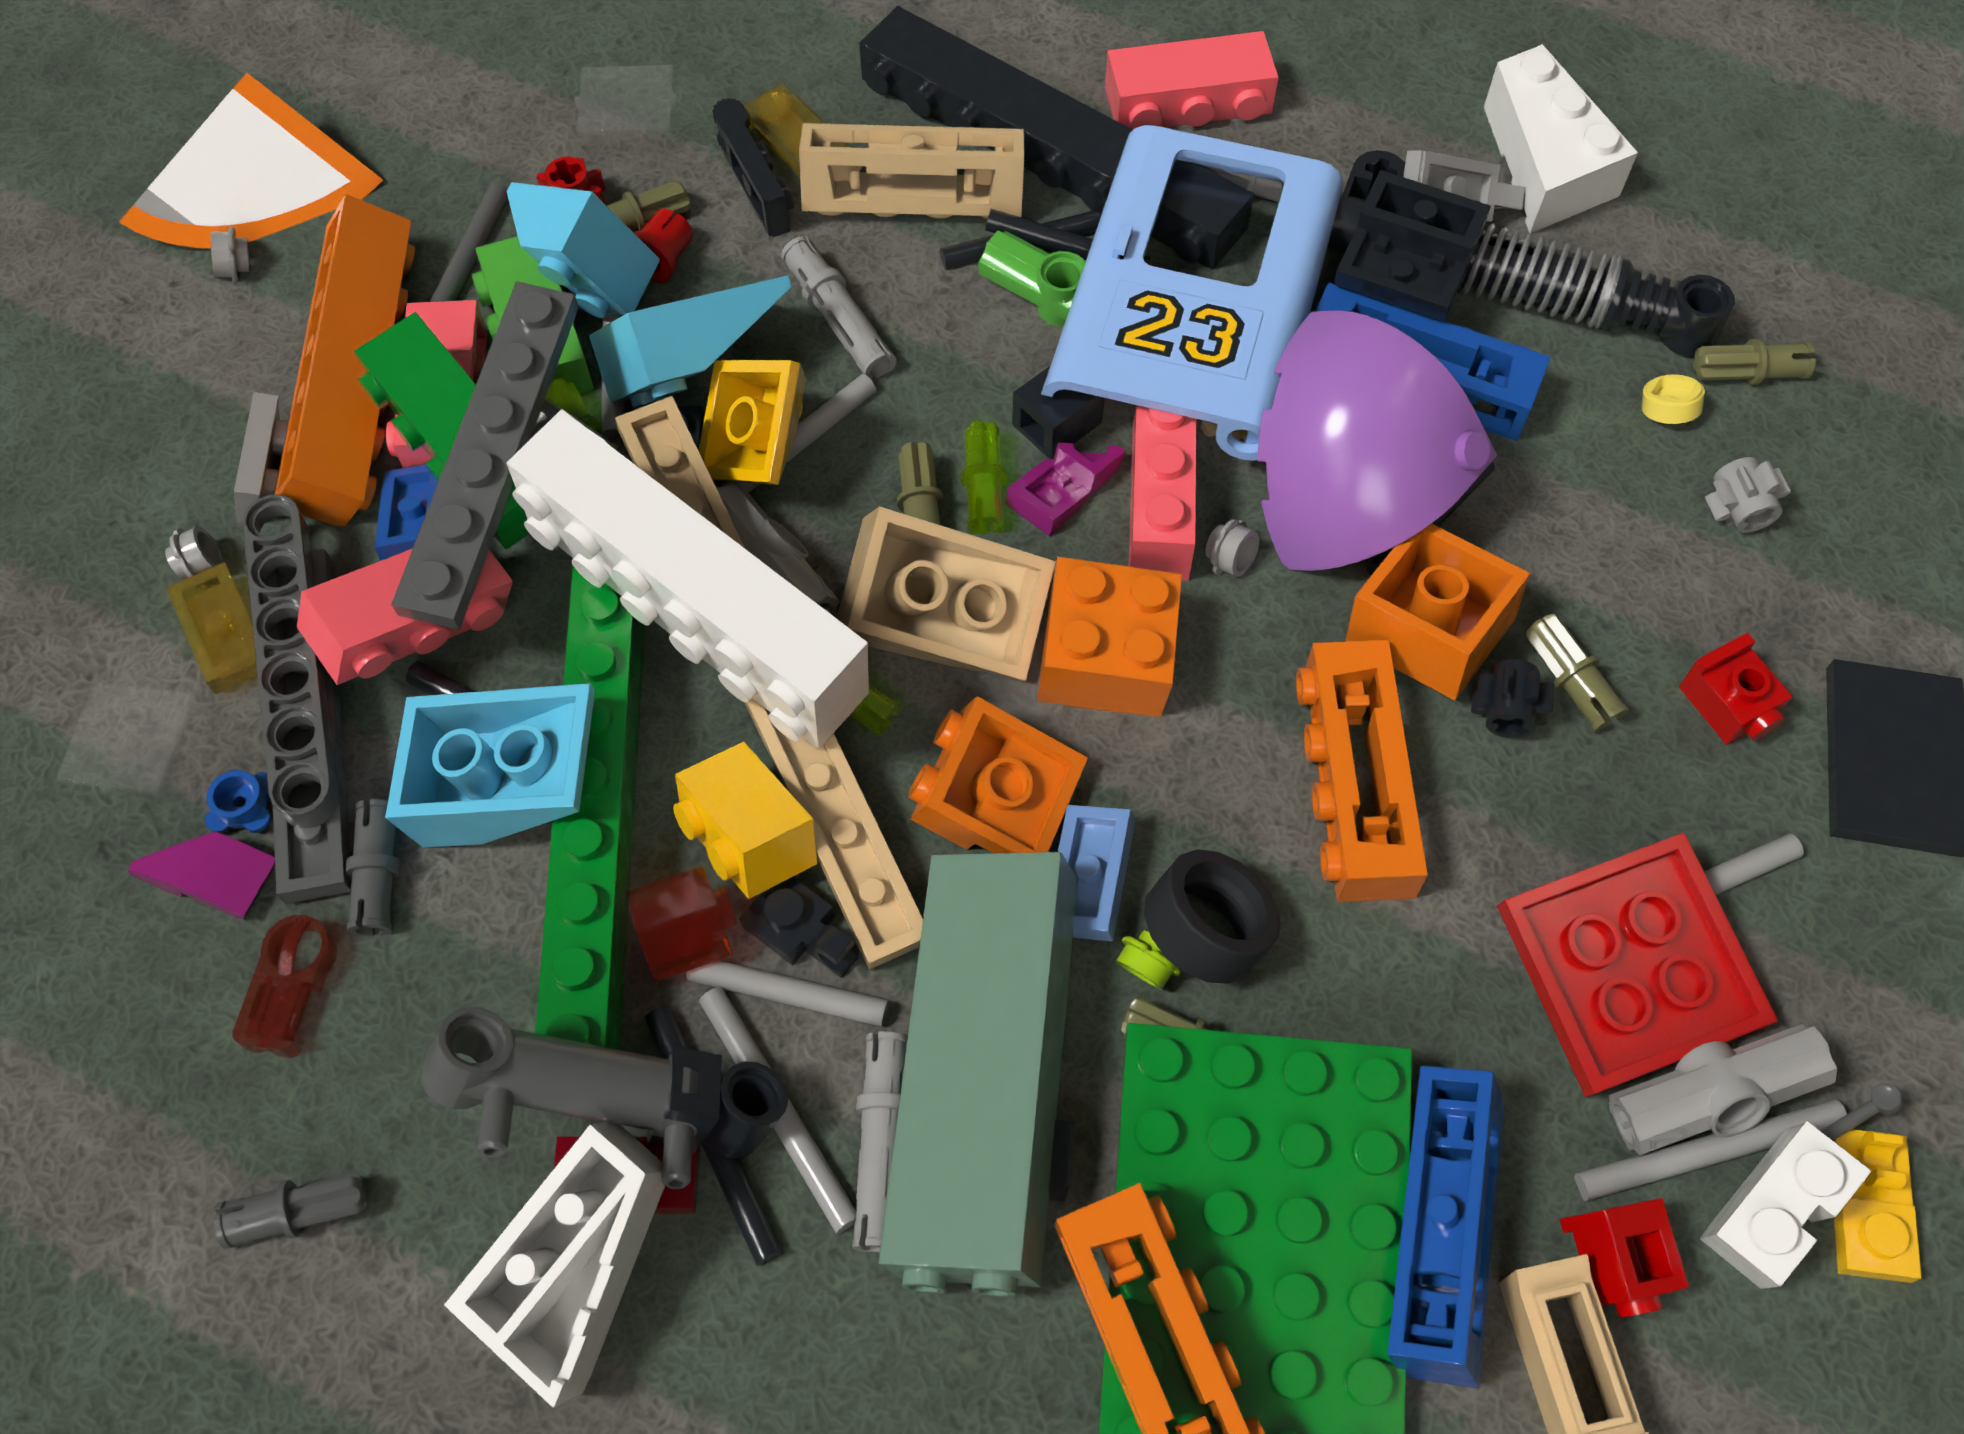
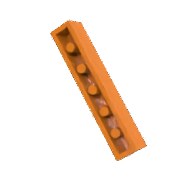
[274,194,415,526]

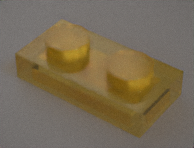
[744,83,846,178]
[166,562,257,694]

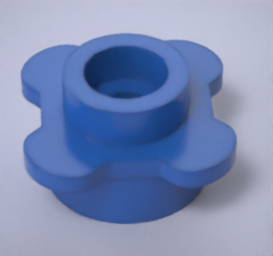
[205,770,272,834]

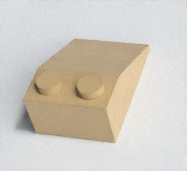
[837,506,1056,682]

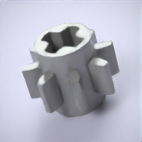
[1705,457,1791,533]

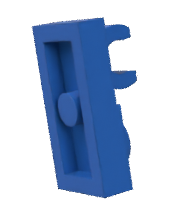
[374,464,438,561]

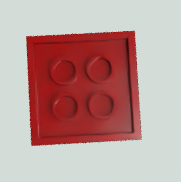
[1497,833,1778,1097]

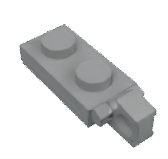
[1404,150,1525,222]

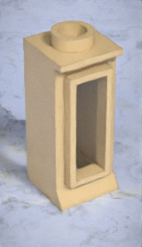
[1499,1254,1649,1434]

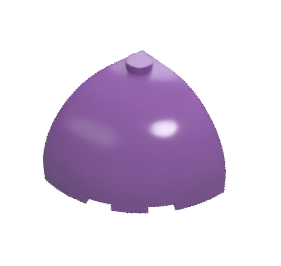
[1258,310,1497,571]

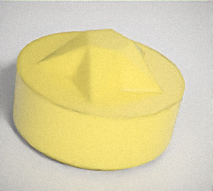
[1642,374,1705,424]

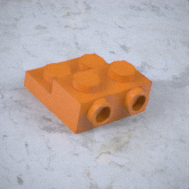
[908,696,1088,854]

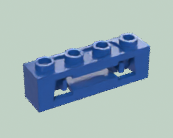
[1315,282,1551,441]
[1387,1066,1505,1389]

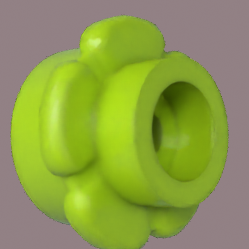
[1116,930,1181,990]

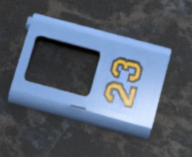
[1041,125,1343,461]

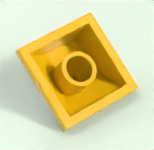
[698,360,806,485]

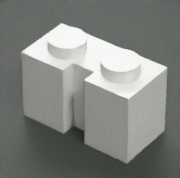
[1700,1121,1871,1289]

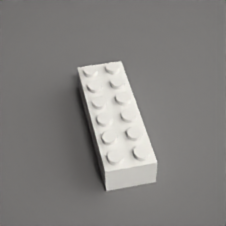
[506,409,869,750]

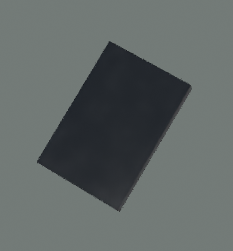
[1826,659,1964,858]

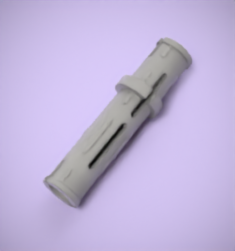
[781,236,897,380]
[852,1031,908,1252]

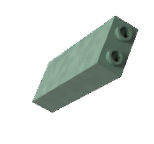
[878,852,1078,1297]

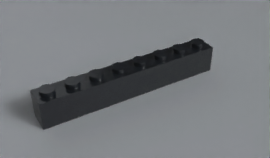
[859,6,1254,270]

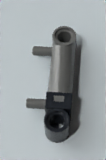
[420,1007,788,1189]

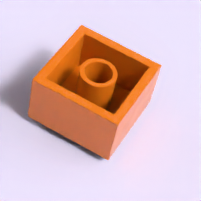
[1345,523,1531,701]
[1036,556,1182,717]

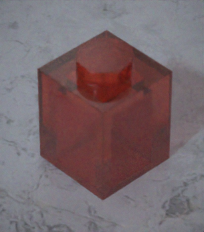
[626,865,737,982]

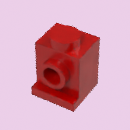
[1679,632,1793,745]
[1559,1198,1689,1317]

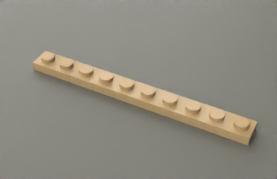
[615,396,923,970]

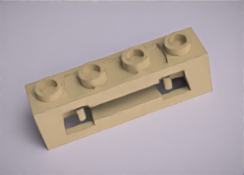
[799,123,1024,219]

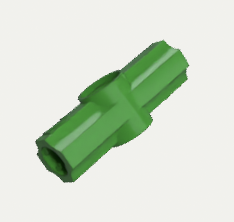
[979,230,1085,326]

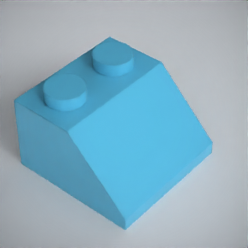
[507,182,660,318]

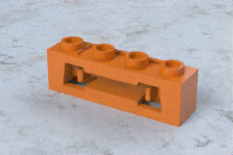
[1296,640,1428,902]
[1055,1183,1265,1434]

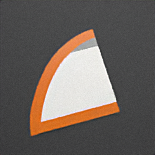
[119,73,383,249]

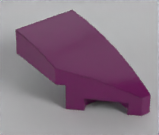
[1004,443,1126,536]
[128,831,275,920]

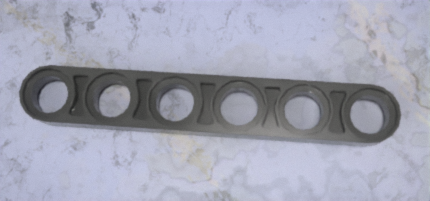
[243,494,339,828]

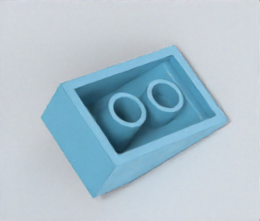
[589,275,792,408]
[385,683,595,848]

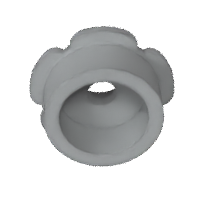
[211,227,250,283]
[1205,519,1259,577]
[165,526,224,584]

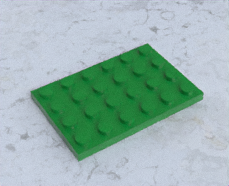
[1098,1023,1412,1434]

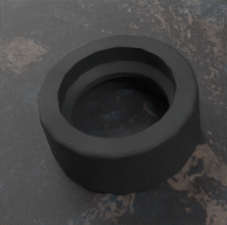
[1144,849,1280,984]

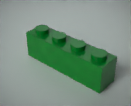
[354,311,530,550]

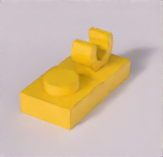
[1833,1129,1922,1283]

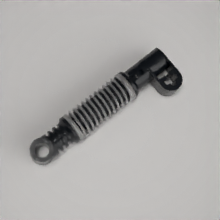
[1327,150,1735,357]

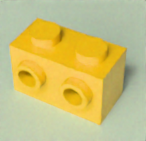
[673,742,817,899]

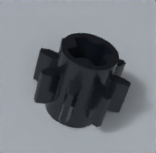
[1471,659,1555,738]

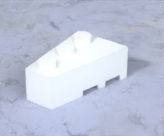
[1484,44,1638,234]
[444,1123,665,1408]

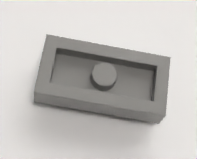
[234,392,289,524]

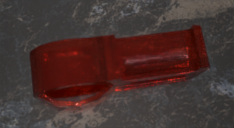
[232,915,337,1058]

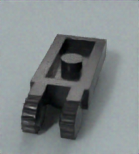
[712,97,794,237]

